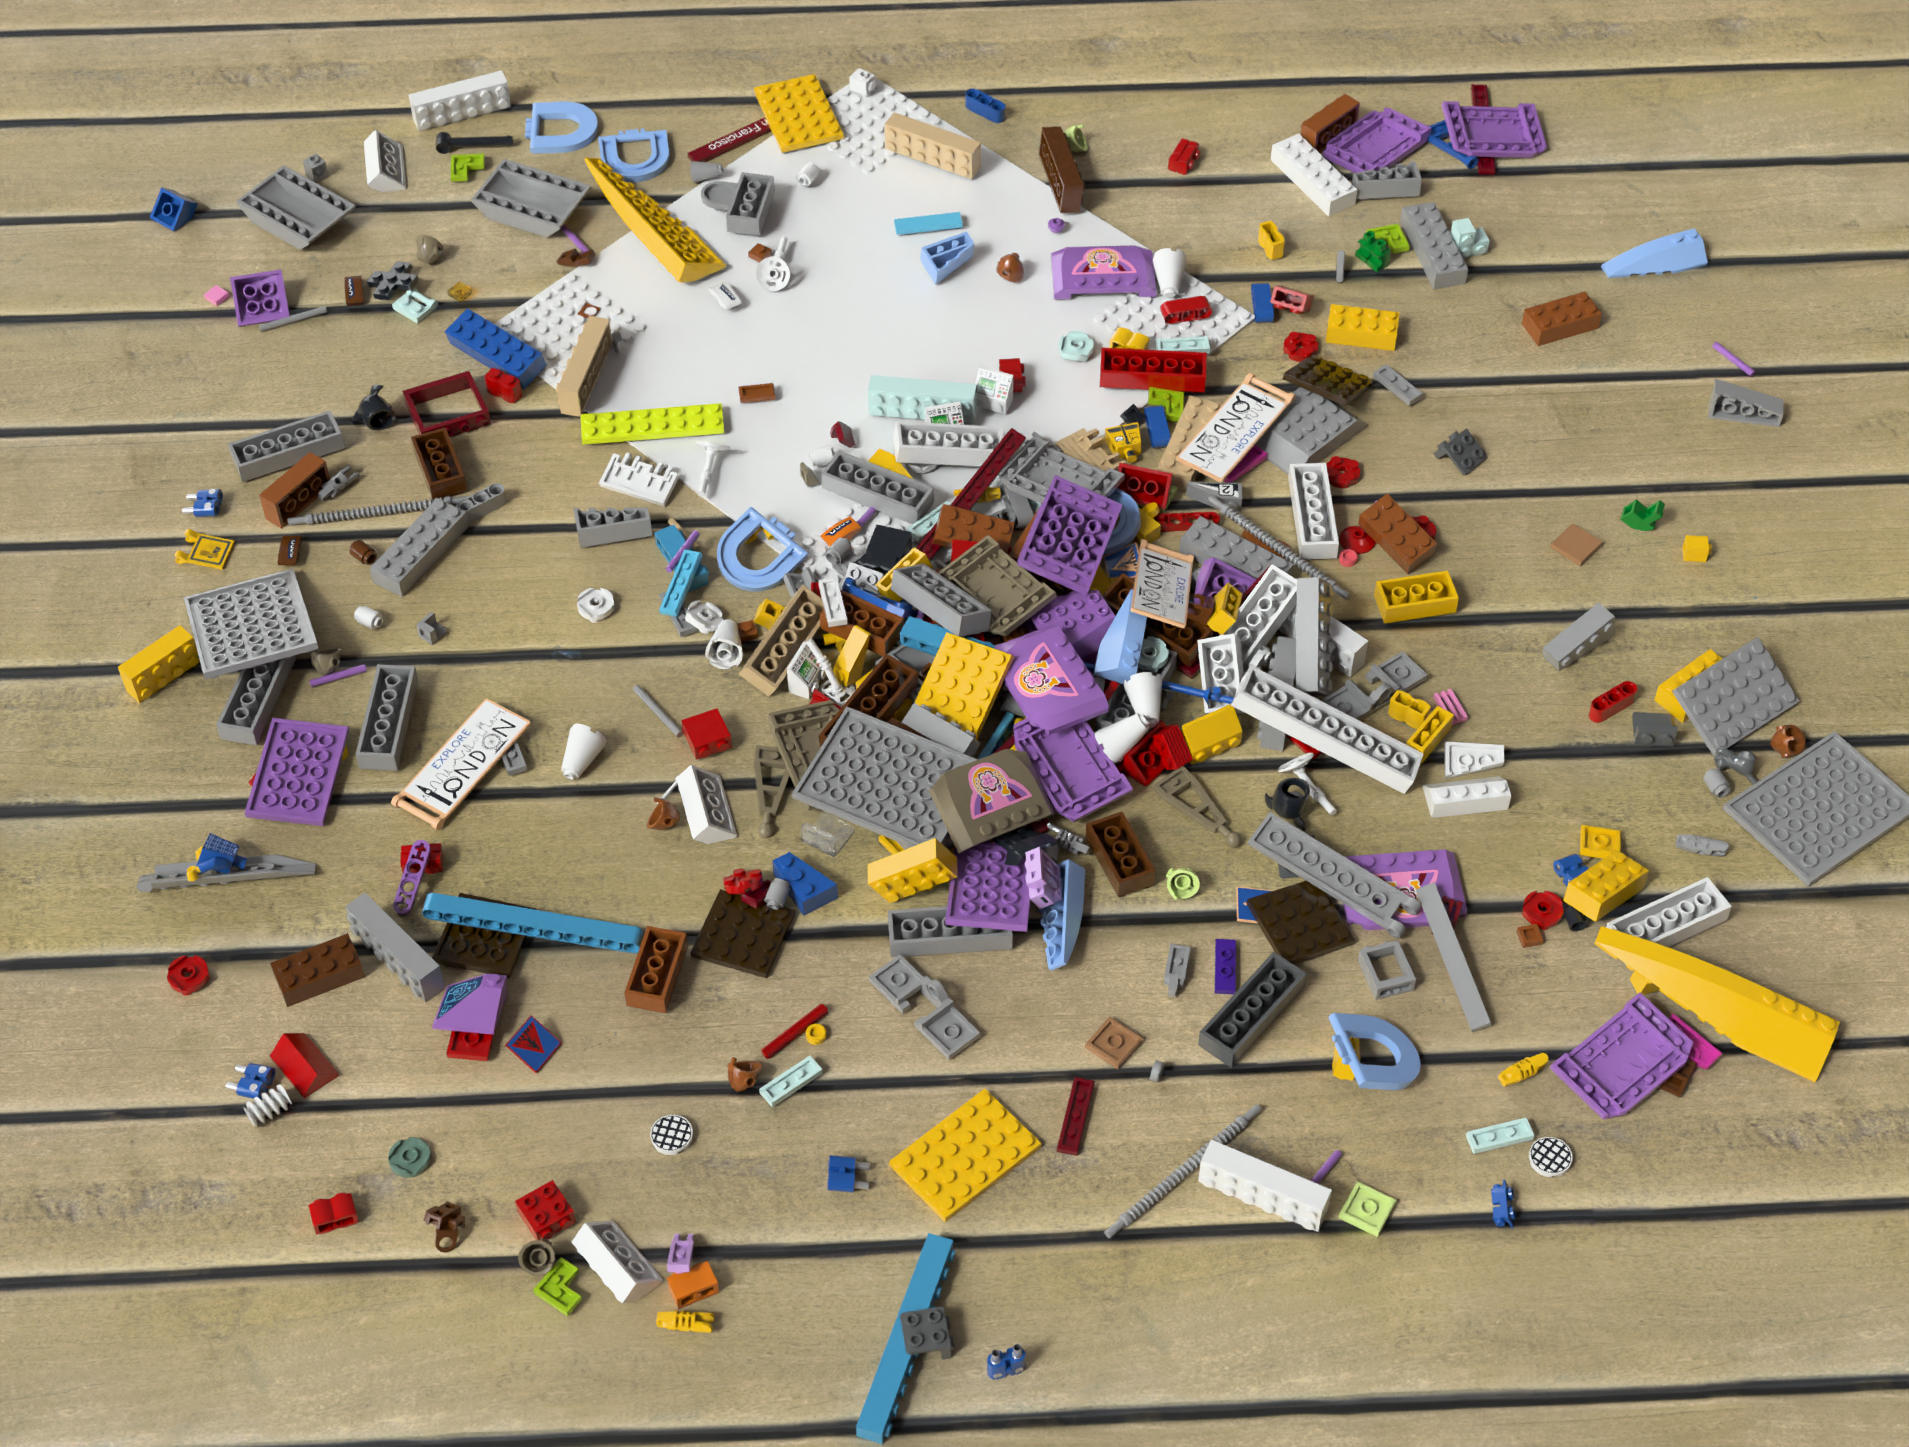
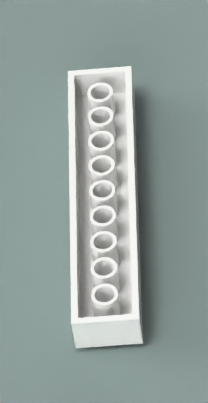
[1231,666,1423,794]

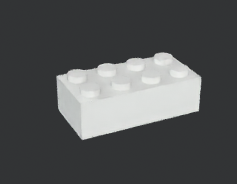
[1197,634,1245,715]

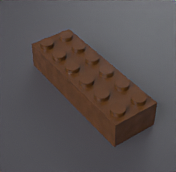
[1039,126,1085,213]
[1102,573,1213,667]
[818,654,919,748]

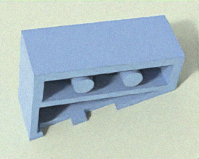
[920,231,974,285]

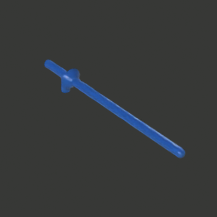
[1083,662,1234,705]

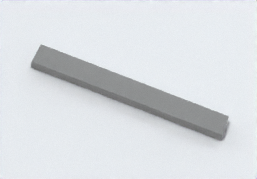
[1415,882,1491,1032]

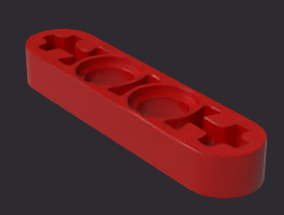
[1153,512,1220,532]

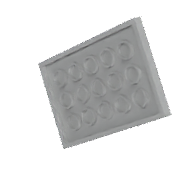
[1672,637,1799,756]

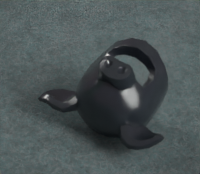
[351,384,396,430]
[1265,778,1310,832]

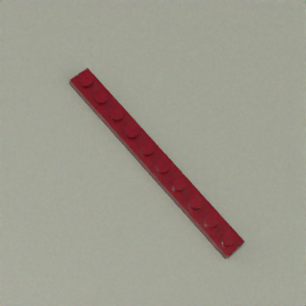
[916,428,1026,561]

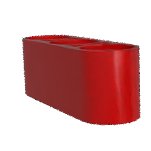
[1160,296,1212,324]
[1588,681,1637,723]

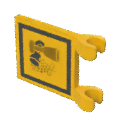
[174,529,234,570]

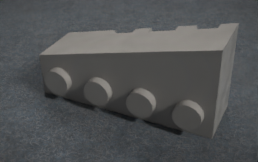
[1708,379,1783,427]
[573,508,653,548]

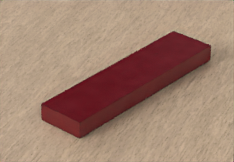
[1057,1077,1095,1156]

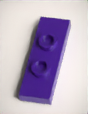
[1214,939,1236,995]

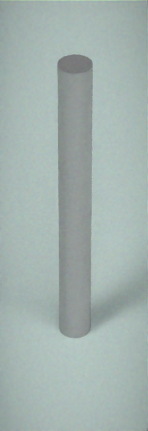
[259,306,327,332]
[633,685,683,737]

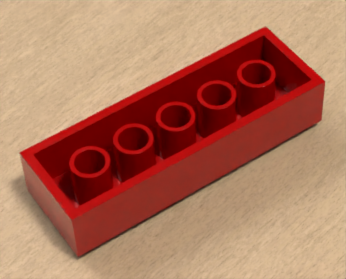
[1099,347,1207,392]

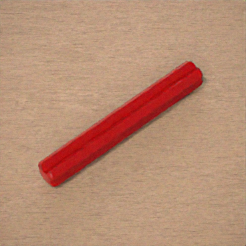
[761,1003,828,1059]

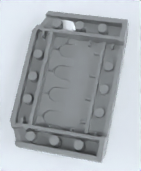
[999,436,1125,504]

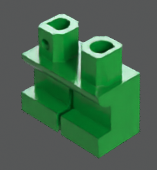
[1355,230,1391,272]

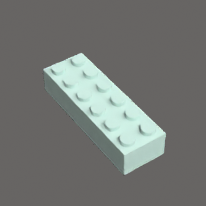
[868,375,976,424]

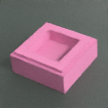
[204,285,229,306]

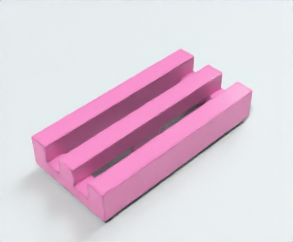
[1433,689,1468,725]

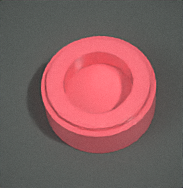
[1339,549,1358,567]

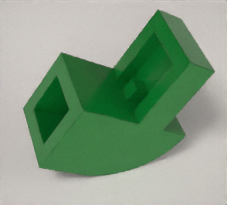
[1620,499,1665,531]

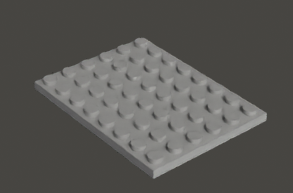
[184,569,319,679]
[792,706,978,847]
[1723,731,1909,887]

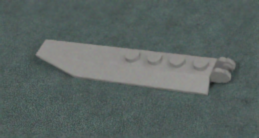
[137,854,316,892]

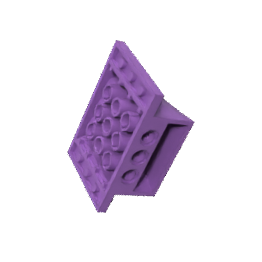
[1017,475,1123,595]
[1021,589,1115,677]

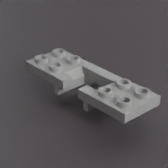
[1320,651,1428,720]
[869,954,980,1060]

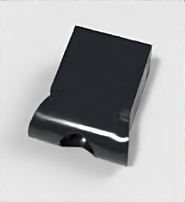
[858,524,912,575]

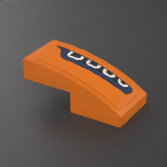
[820,516,862,547]

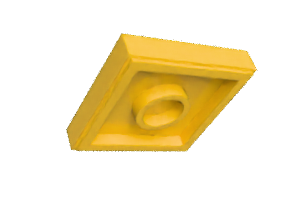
[1579,825,1621,859]

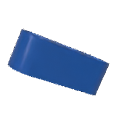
[965,88,1005,123]
[1251,283,1274,323]
[1144,405,1171,448]

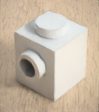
[850,68,876,96]

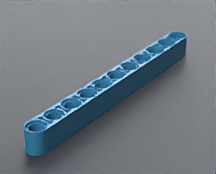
[422,893,644,953]

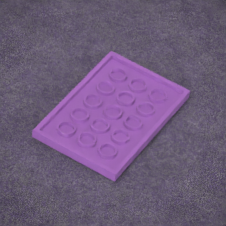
[245,718,349,826]
[945,842,1030,932]

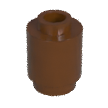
[349,540,377,565]

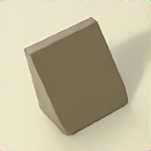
[800,462,819,487]

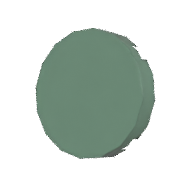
[388,1137,431,1178]

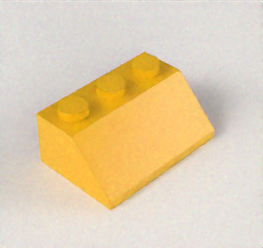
[1181,704,1243,765]

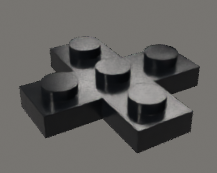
[367,261,419,300]

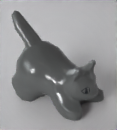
[1714,749,1758,785]

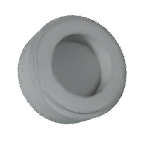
[1150,1060,1164,1082]

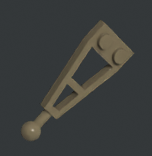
[754,745,790,838]
[1153,766,1242,848]

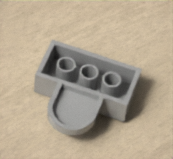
[701,172,775,236]

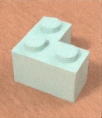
[1451,218,1489,258]

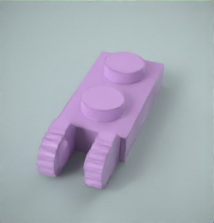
[667,1234,694,1273]

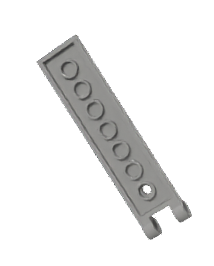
[1248,812,1421,938]

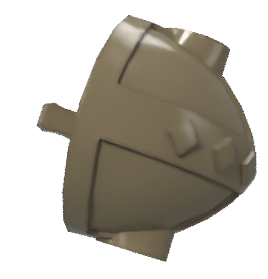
[416,235,444,264]
[310,647,341,676]
[518,1238,555,1276]

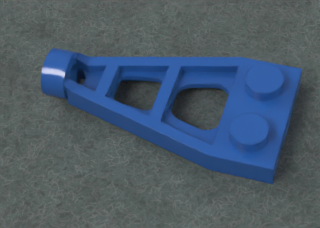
[1427,120,1478,169]
[842,577,918,618]

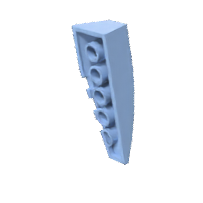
[1601,228,1708,278]
[1093,589,1147,684]
[1038,859,1085,971]

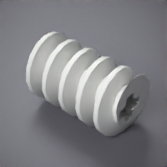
[243,1084,292,1128]

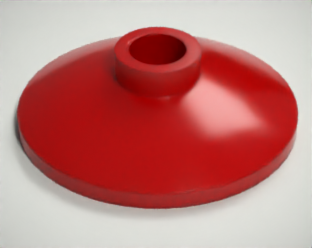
[1339,526,1376,554]

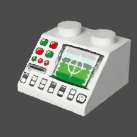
[975,366,1013,414]
[925,401,964,425]
[787,641,826,699]

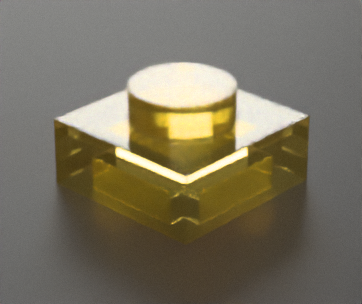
[448,281,472,303]

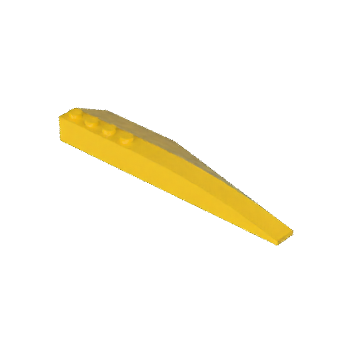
[585,157,726,283]
[1594,926,1840,1082]

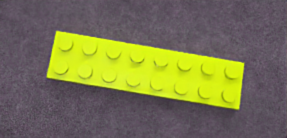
[581,403,724,445]

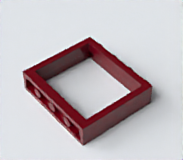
[402,371,491,437]

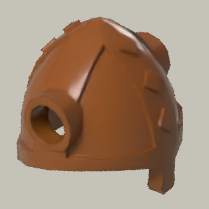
[996,252,1024,282]
[1770,724,1805,758]
[647,797,680,830]
[727,1057,762,1092]

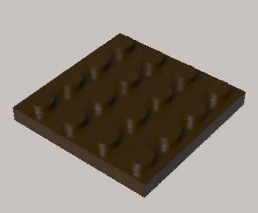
[1283,355,1373,406]
[1246,881,1355,964]
[690,889,795,978]
[432,893,536,979]

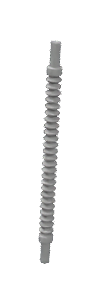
[1208,495,1351,601]
[288,496,468,525]
[1104,1104,1261,1238]

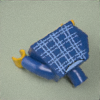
[187,833,248,881]

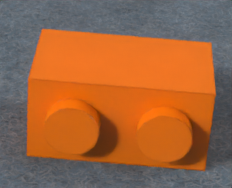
[667,1261,719,1310]

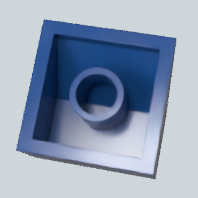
[150,187,198,231]

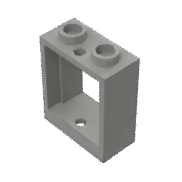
[1358,940,1416,1000]

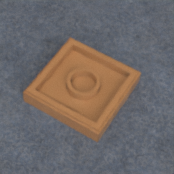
[1550,523,1602,566]
[1085,1017,1143,1070]

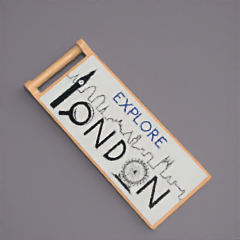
[1176,373,1296,482]
[1131,539,1194,628]
[391,699,531,830]

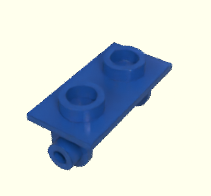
[1491,1180,1516,1228]

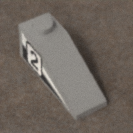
[1186,482,1242,511]

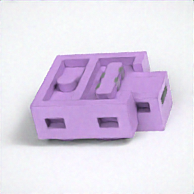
[1025,847,1062,909]

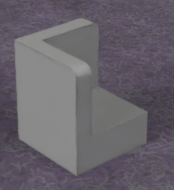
[416,612,447,645]

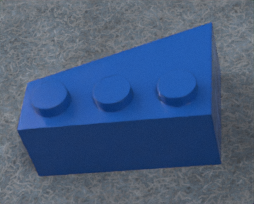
[772,852,838,916]

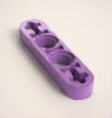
[393,840,431,916]

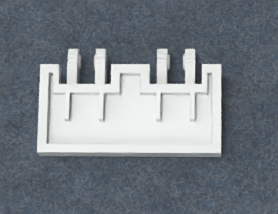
[599,452,679,507]

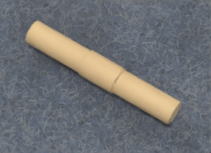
[668,518,700,552]

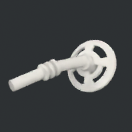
[756,236,790,291]
[695,441,730,497]
[806,638,856,708]
[1278,753,1337,815]

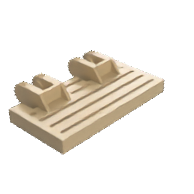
[1055,428,1127,472]

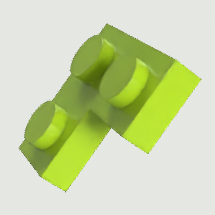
[450,153,485,182]
[1366,224,1409,254]
[1148,387,1184,422]
[533,1257,582,1317]

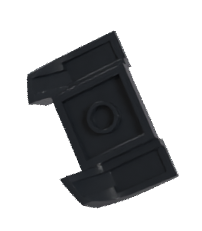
[986,826,1058,865]

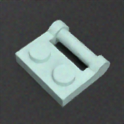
[392,288,438,324]

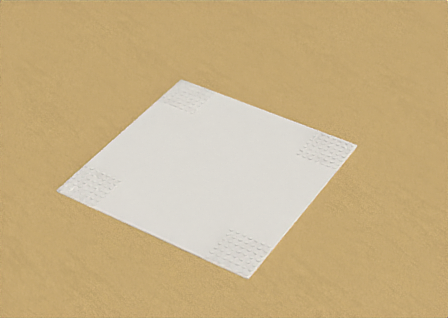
[494,78,1255,596]

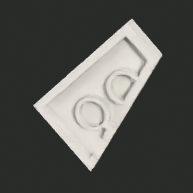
[1445,742,1504,779]

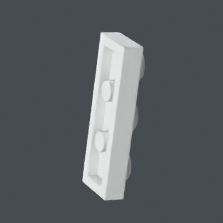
[818,577,847,627]

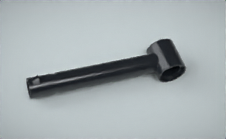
[436,132,513,154]
[1563,899,1657,932]

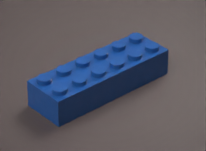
[444,308,547,389]

